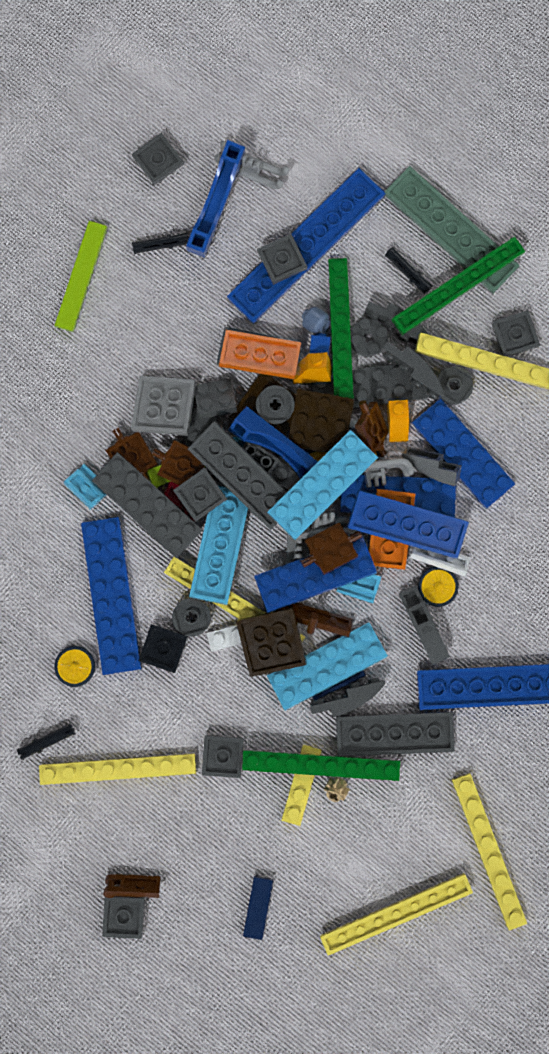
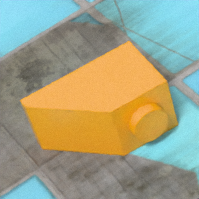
[293,352,332,384]
[386,400,409,443]

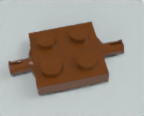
[355,400,389,457]
[105,428,158,481]
[152,440,214,486]
[300,523,362,575]

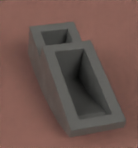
[402,446,462,486]

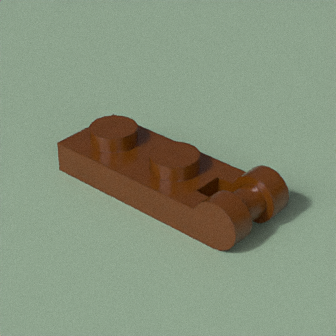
[103,874,161,898]

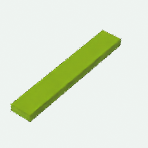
[54,221,107,332]

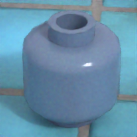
[302,307,330,335]

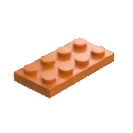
[219,330,301,379]
[368,488,416,570]

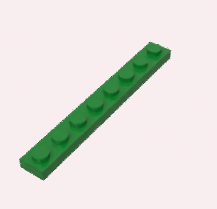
[391,236,526,336]
[328,258,354,399]
[242,750,400,781]

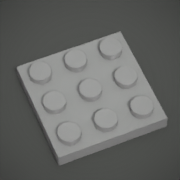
[131,376,196,436]

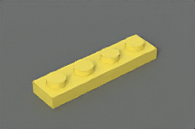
[281,744,322,826]

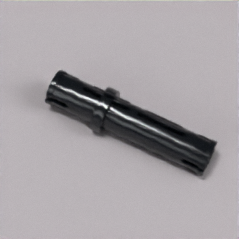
[132,232,189,254]
[385,247,433,295]
[17,723,76,760]

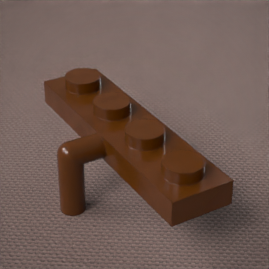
[276,603,353,637]

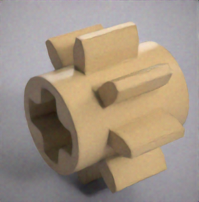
[324,777,350,802]

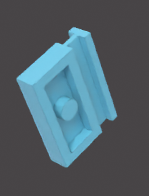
[64,464,107,510]
[336,575,381,604]

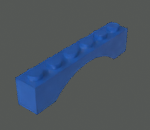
[186,140,245,258]
[228,406,318,479]

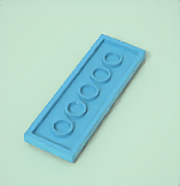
[267,430,378,540]
[189,486,248,605]
[267,622,388,711]

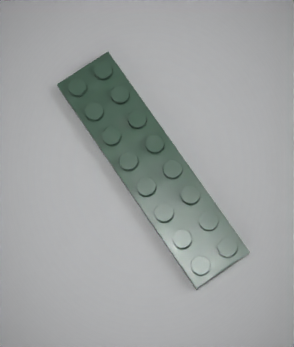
[385,166,520,294]

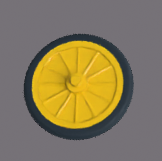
[418,567,459,607]
[54,646,95,687]

